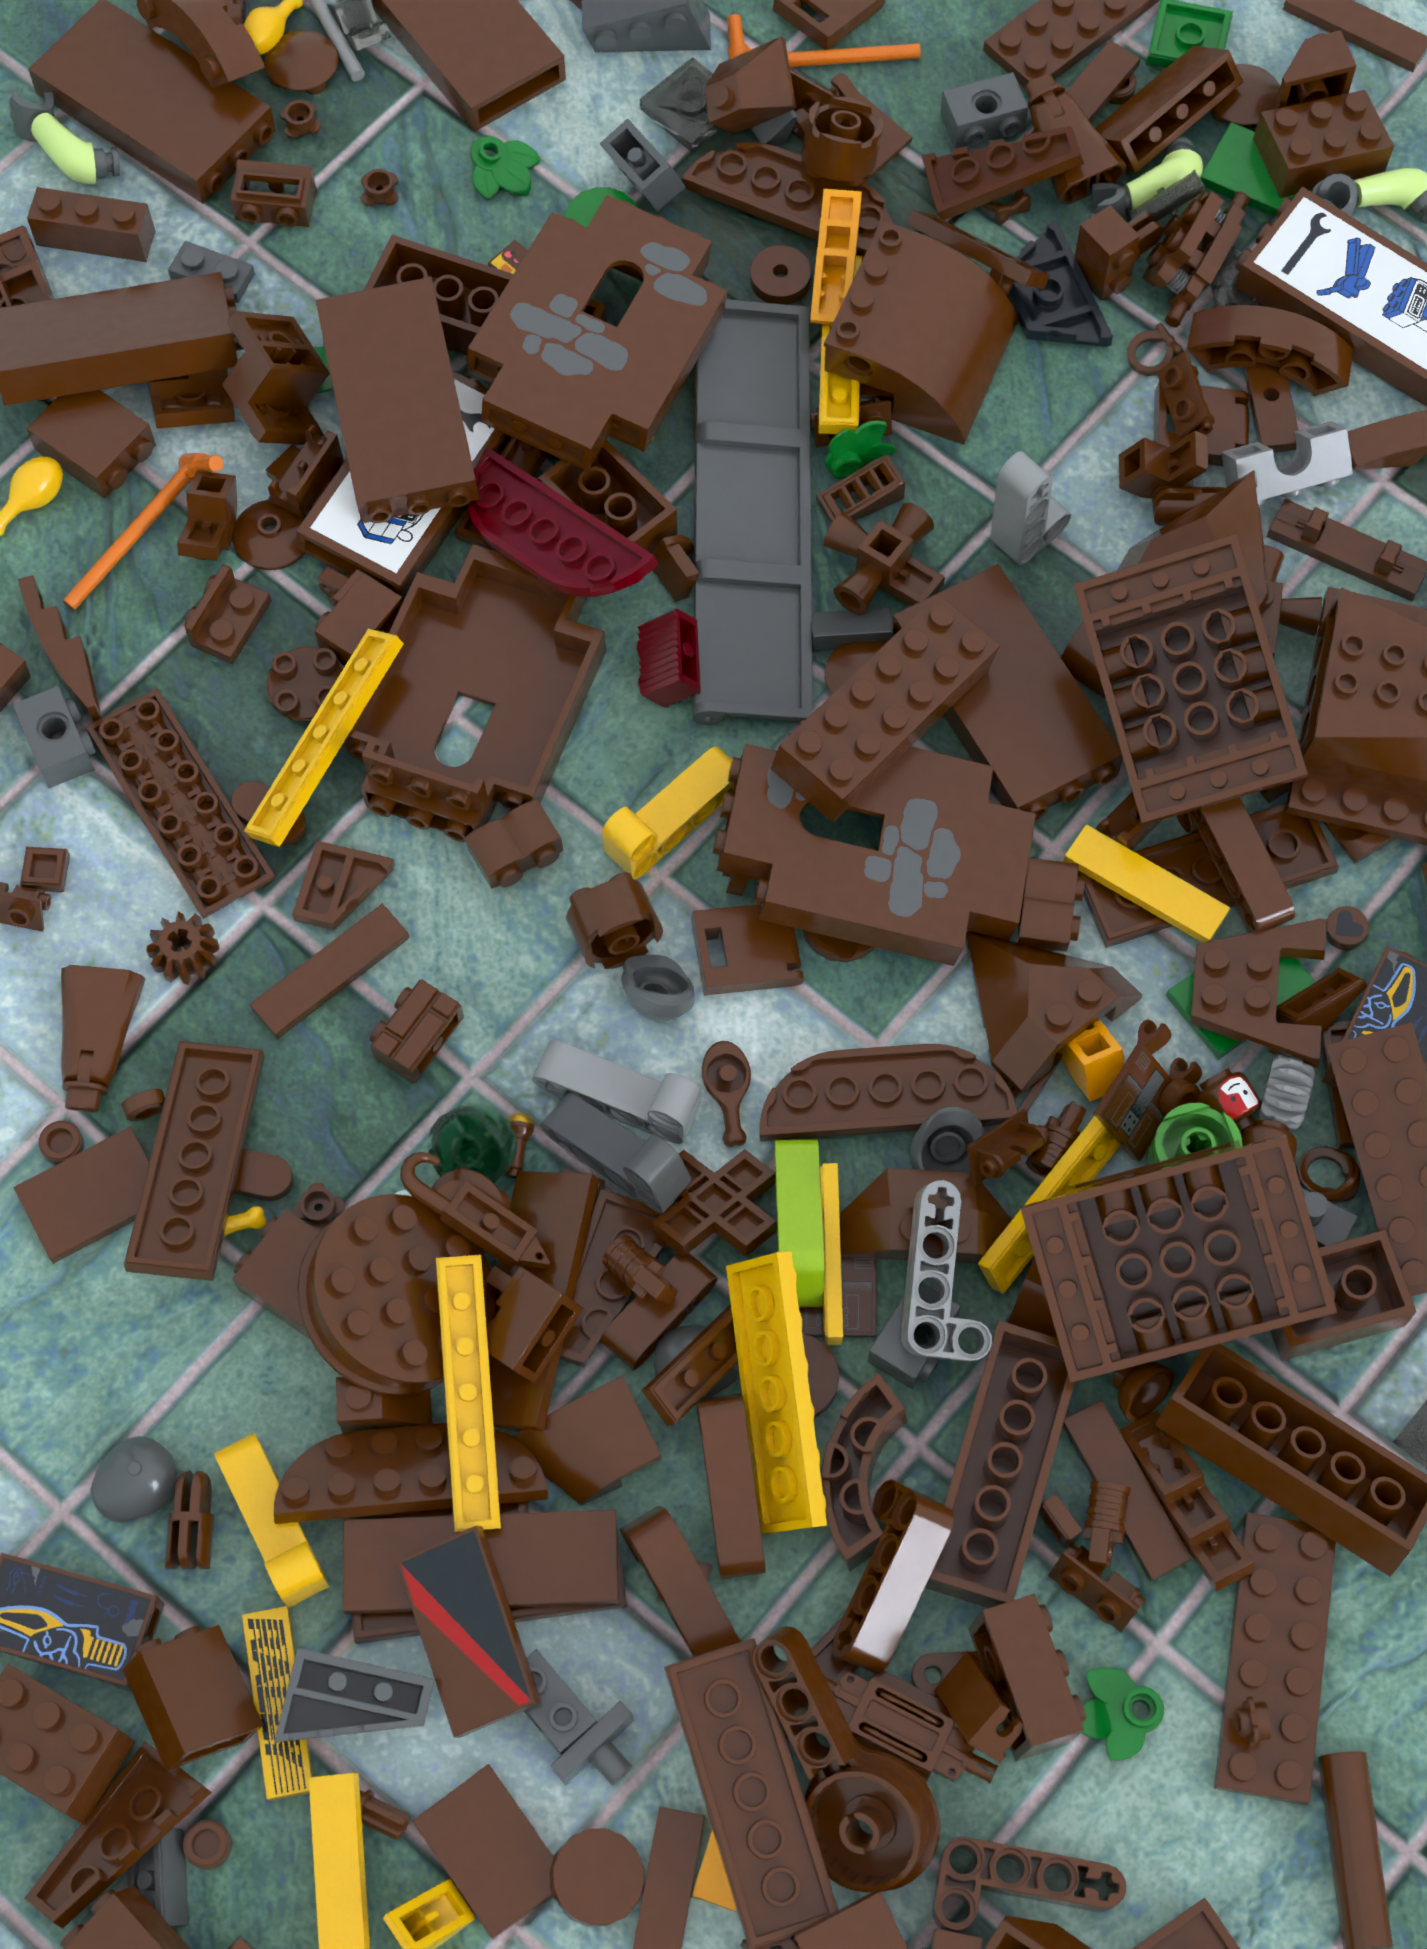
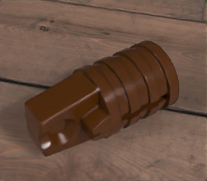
[1025,1101,1086,1178]
[602,1235,678,1304]
[1083,1481,1131,1567]

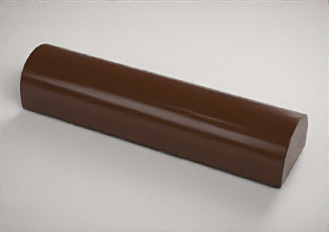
[1318,1752,1393,1949]

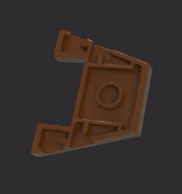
[1191,919,1327,1068]

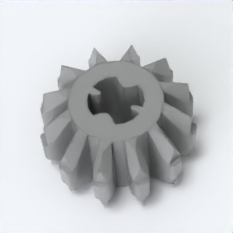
[1259,1055,1315,1130]

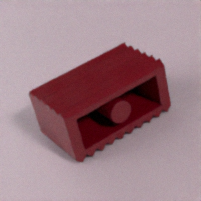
[637,608,701,707]

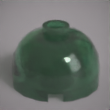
[429,1103,517,1184]

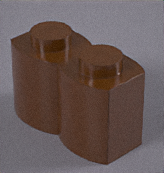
[465,799,563,889]
[1017,858,1085,952]

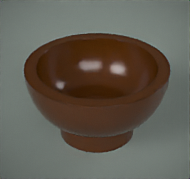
[1112,1362,1174,1421]

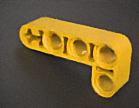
[602,746,735,879]
[214,1432,330,1608]

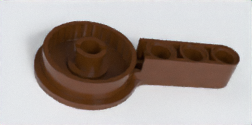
[752,1626,940,1893]

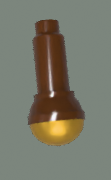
[505,1112,535,1178]

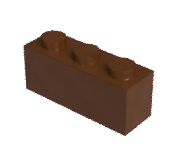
[27,187,156,262]

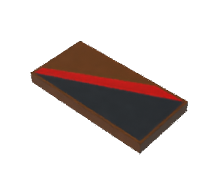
[397,1526,542,1738]

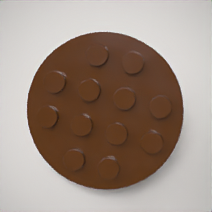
[297,1194,496,1395]

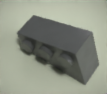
[582,0,711,52]
[274,1648,435,1743]

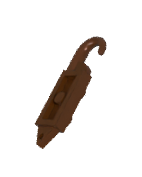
[400,1152,550,1269]

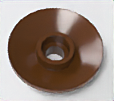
[232,500,306,570]

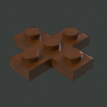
[652,1149,777,1257]

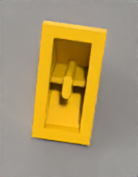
[383,1878,476,1949]

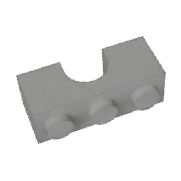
[1221,421,1353,506]

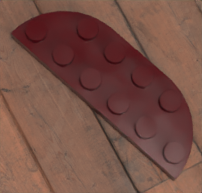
[468,448,658,597]

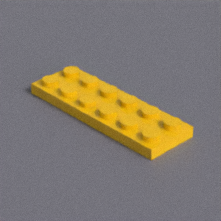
[726,1252,827,1534]

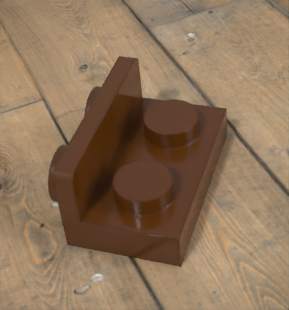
[184,565,272,664]

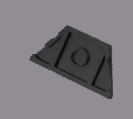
[1007,220,1113,347]

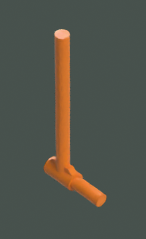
[727,14,921,67]
[62,453,224,611]

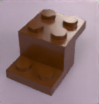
[222,311,330,445]

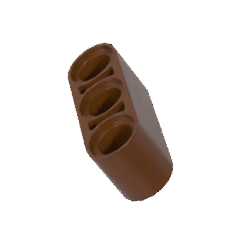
[600,1253,718,1371]

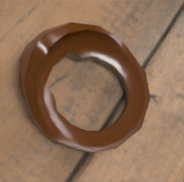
[1297,1146,1360,1202]

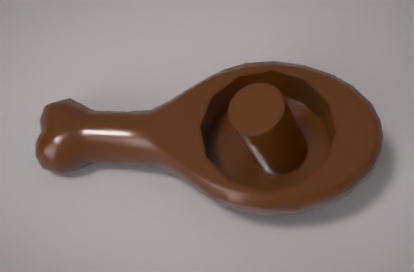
[702,1041,751,1147]

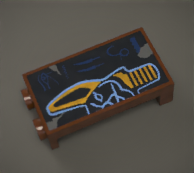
[1322,946,1427,1089]
[0,1553,165,1692]

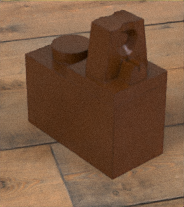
[314,566,403,666]
[485,1266,584,1383]

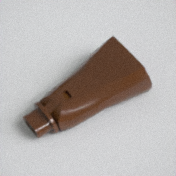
[1025,74,1127,205]
[61,965,146,1112]

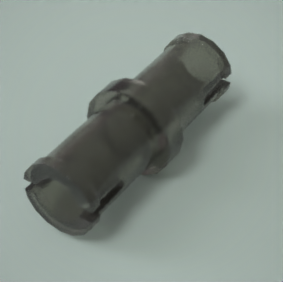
[1128,169,1207,221]

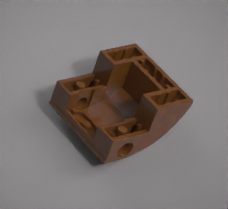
[824,220,1018,445]

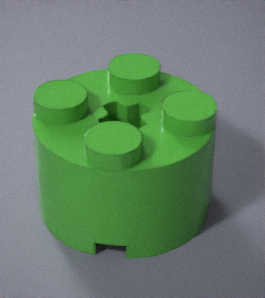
[1148,1103,1243,1164]

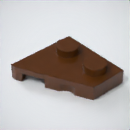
[292,841,395,930]

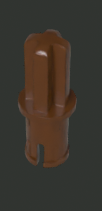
[330,1774,410,1840]

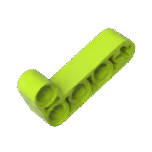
[775,1139,824,1308]

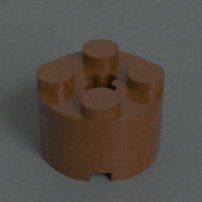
[802,97,884,186]
[566,872,663,969]

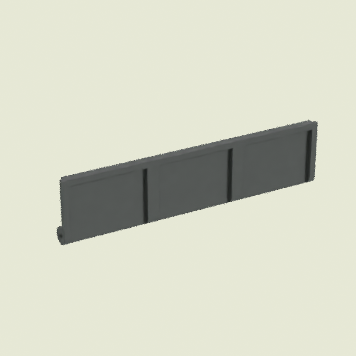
[693,299,813,725]

